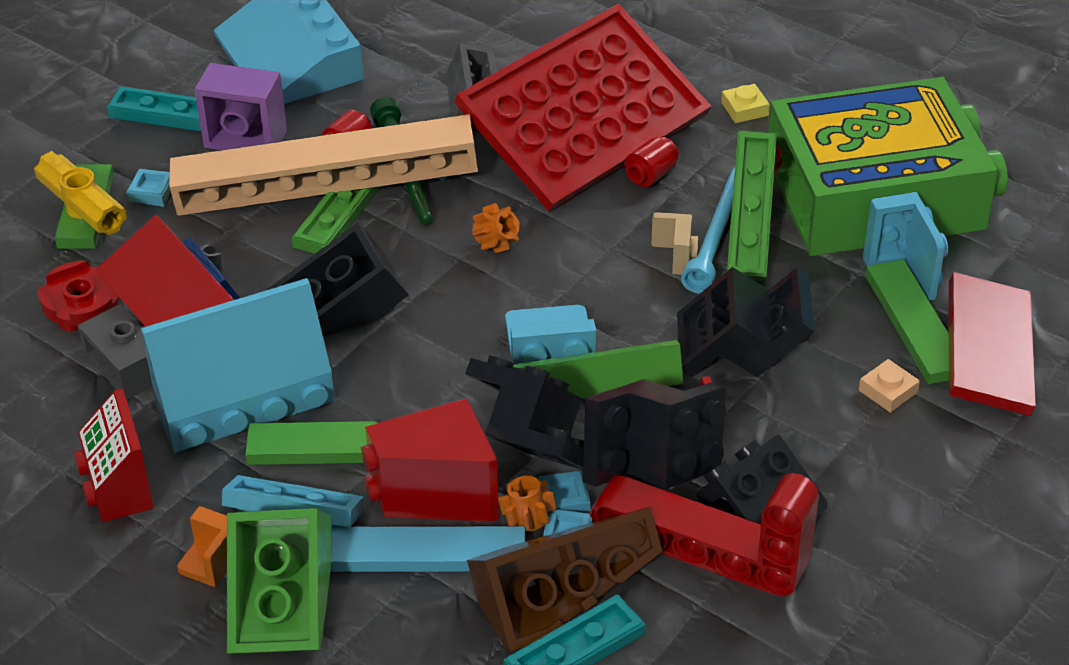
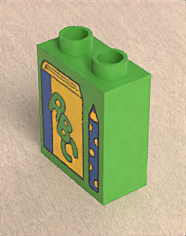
[768,77,1008,256]

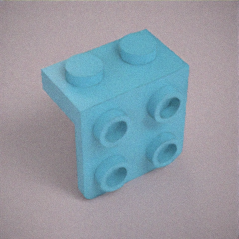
[863,192,948,301]
[505,305,596,364]

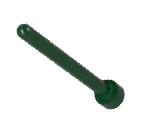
[370,97,434,225]

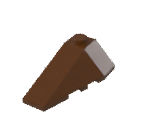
[467,507,662,652]

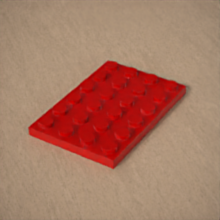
[454,3,712,212]

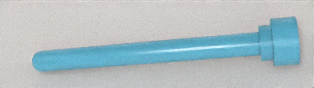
[681,168,735,293]

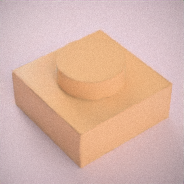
[859,359,920,413]

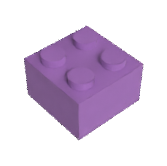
[195,63,287,150]

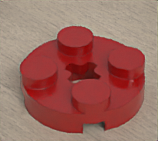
[38,261,120,331]

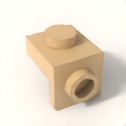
[651,212,699,275]

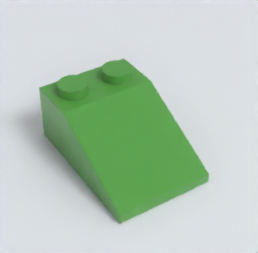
[227,508,332,654]

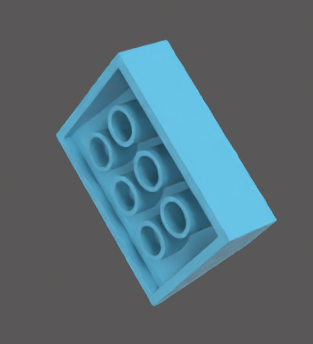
[214,0,364,104]
[141,278,335,453]

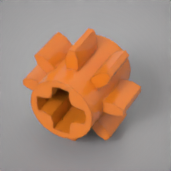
[472,203,520,253]
[498,476,557,531]

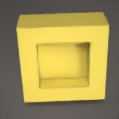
[721,84,770,123]

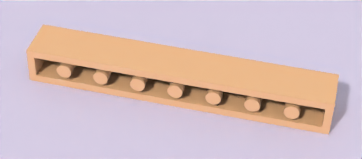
[169,114,478,216]

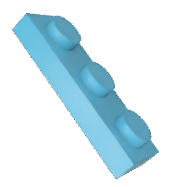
[221,475,364,528]

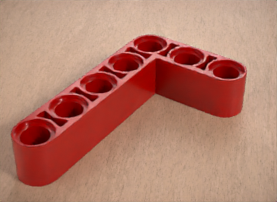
[589,473,819,597]

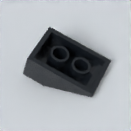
[265,222,409,335]

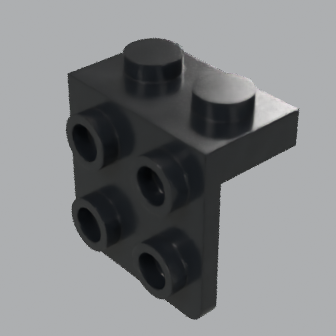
[695,434,827,525]

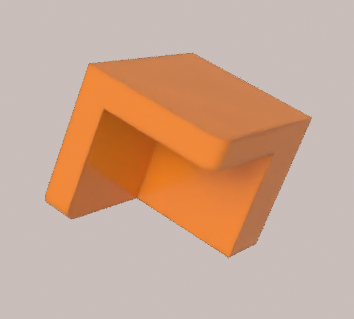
[177,506,227,588]

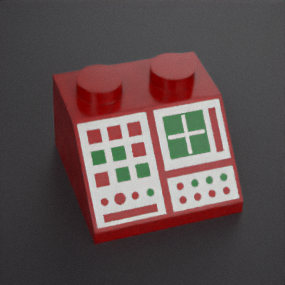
[74,388,154,522]

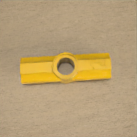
[34,151,127,236]

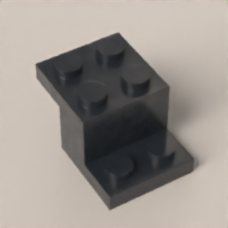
[677,267,815,377]
[465,355,584,470]
[583,379,726,490]

